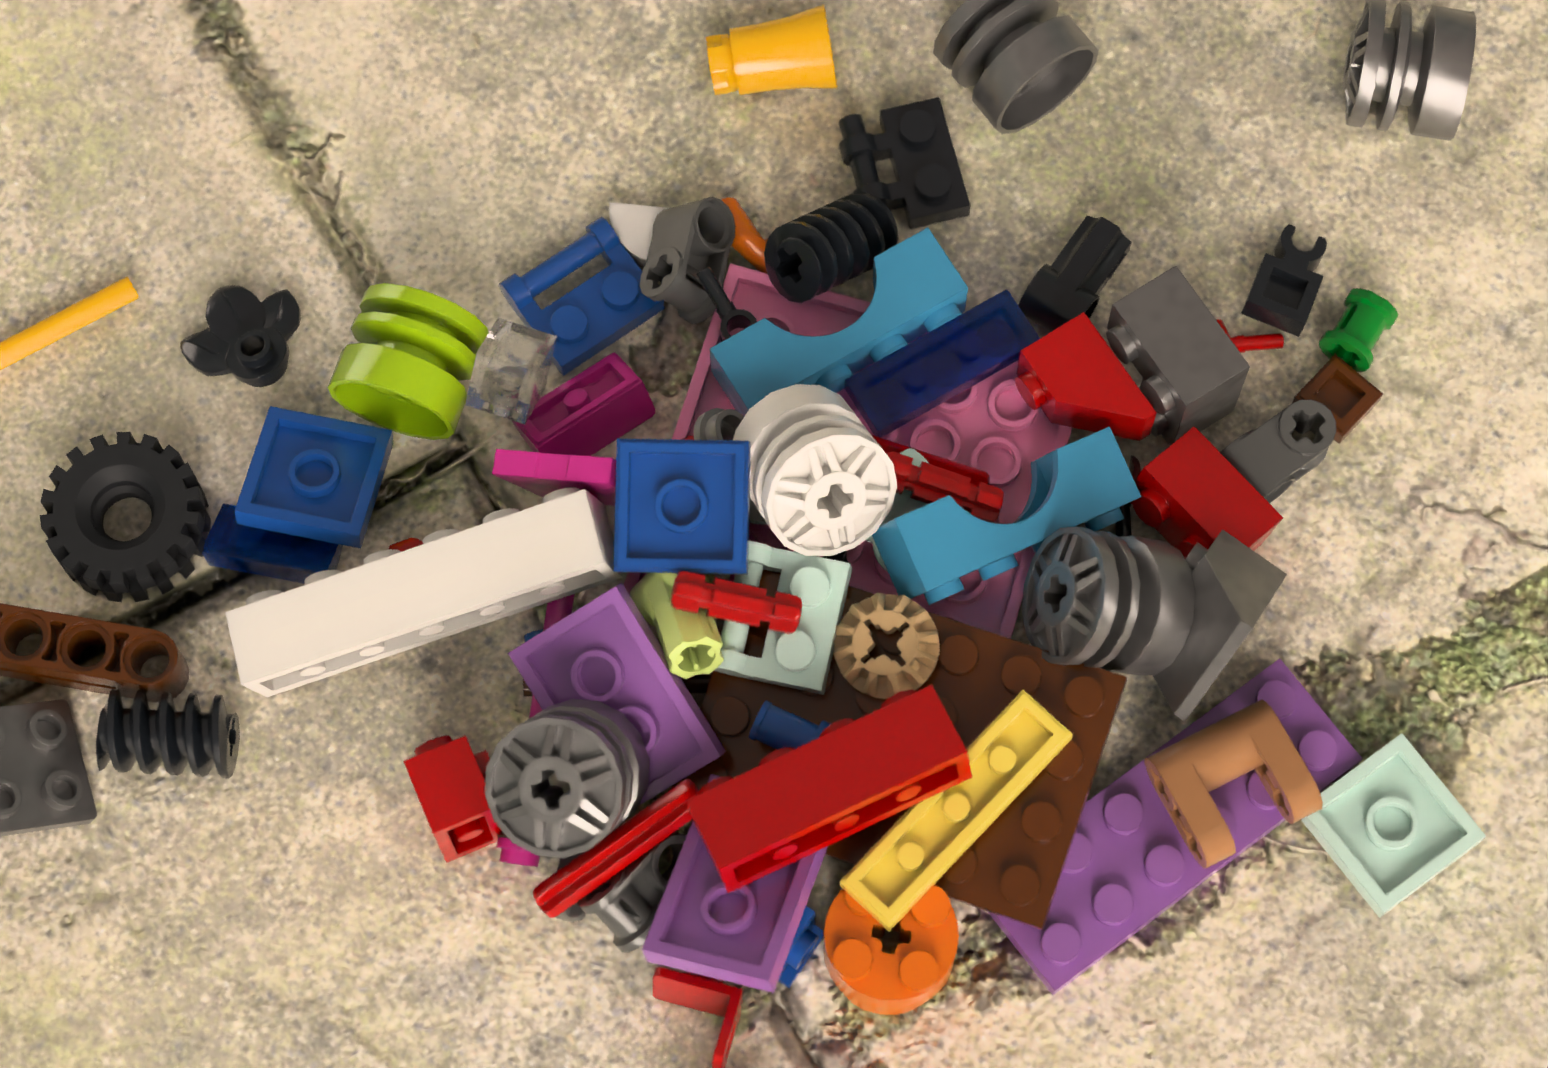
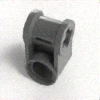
[640,197,736,324]
[1220,400,1336,503]
[577,832,687,953]

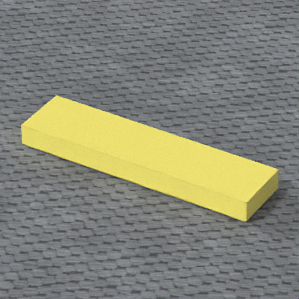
[839,690,1073,931]

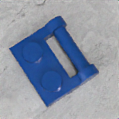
[499,217,665,376]

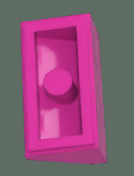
[511,352,655,456]

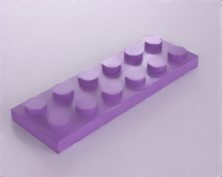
[987,658,1362,995]

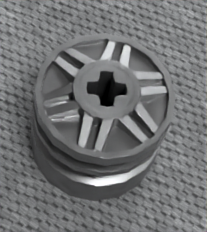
[933,0,1099,134]
[1343,0,1476,141]
[1022,527,1195,675]
[485,699,650,858]

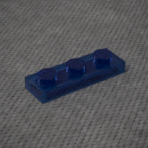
[844,289,1040,438]

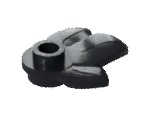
[180,285,301,387]

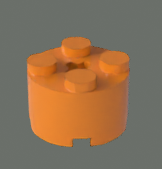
[823,884,959,1015]

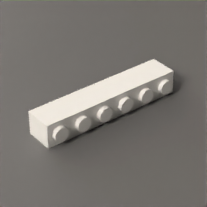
[225,488,623,697]

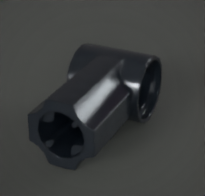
[1017,215,1132,332]

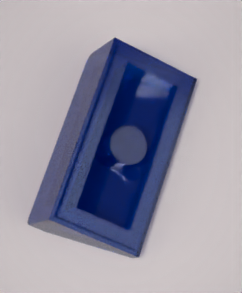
[202,503,343,584]

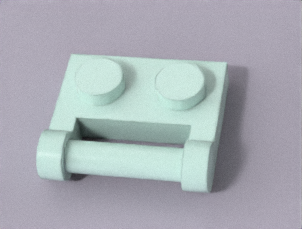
[714,540,853,695]

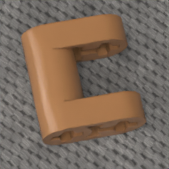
[1145,699,1323,869]

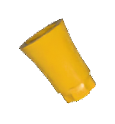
[706,4,838,95]

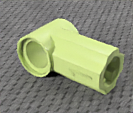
[630,573,724,679]

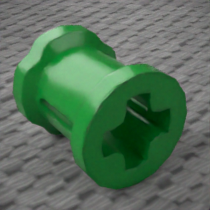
[1319,288,1398,372]

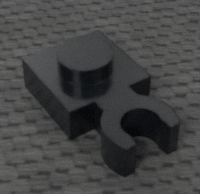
[1241,224,1327,337]

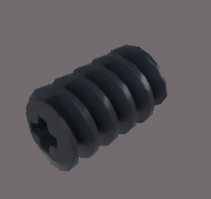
[764,192,899,303]
[96,689,240,778]

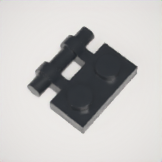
[838,97,970,229]

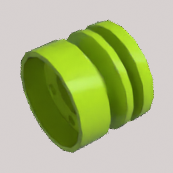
[327,283,490,440]

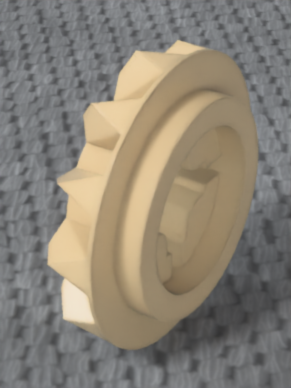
[834,593,940,699]

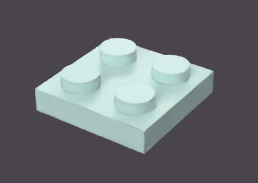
[1301,733,1486,918]

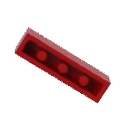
[686,684,972,893]

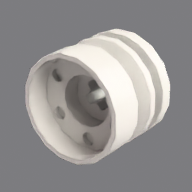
[733,384,897,556]

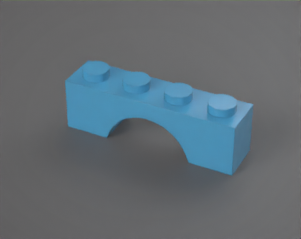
[710,227,968,416]
[872,427,1141,605]

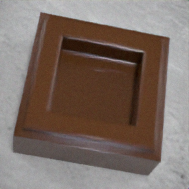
[1292,354,1383,444]

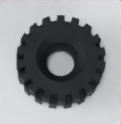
[40,432,211,602]

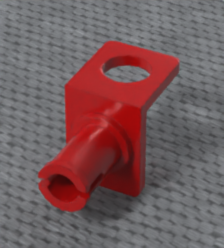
[653,967,743,1068]

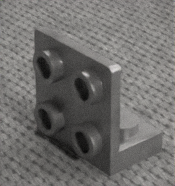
[0,699,97,837]

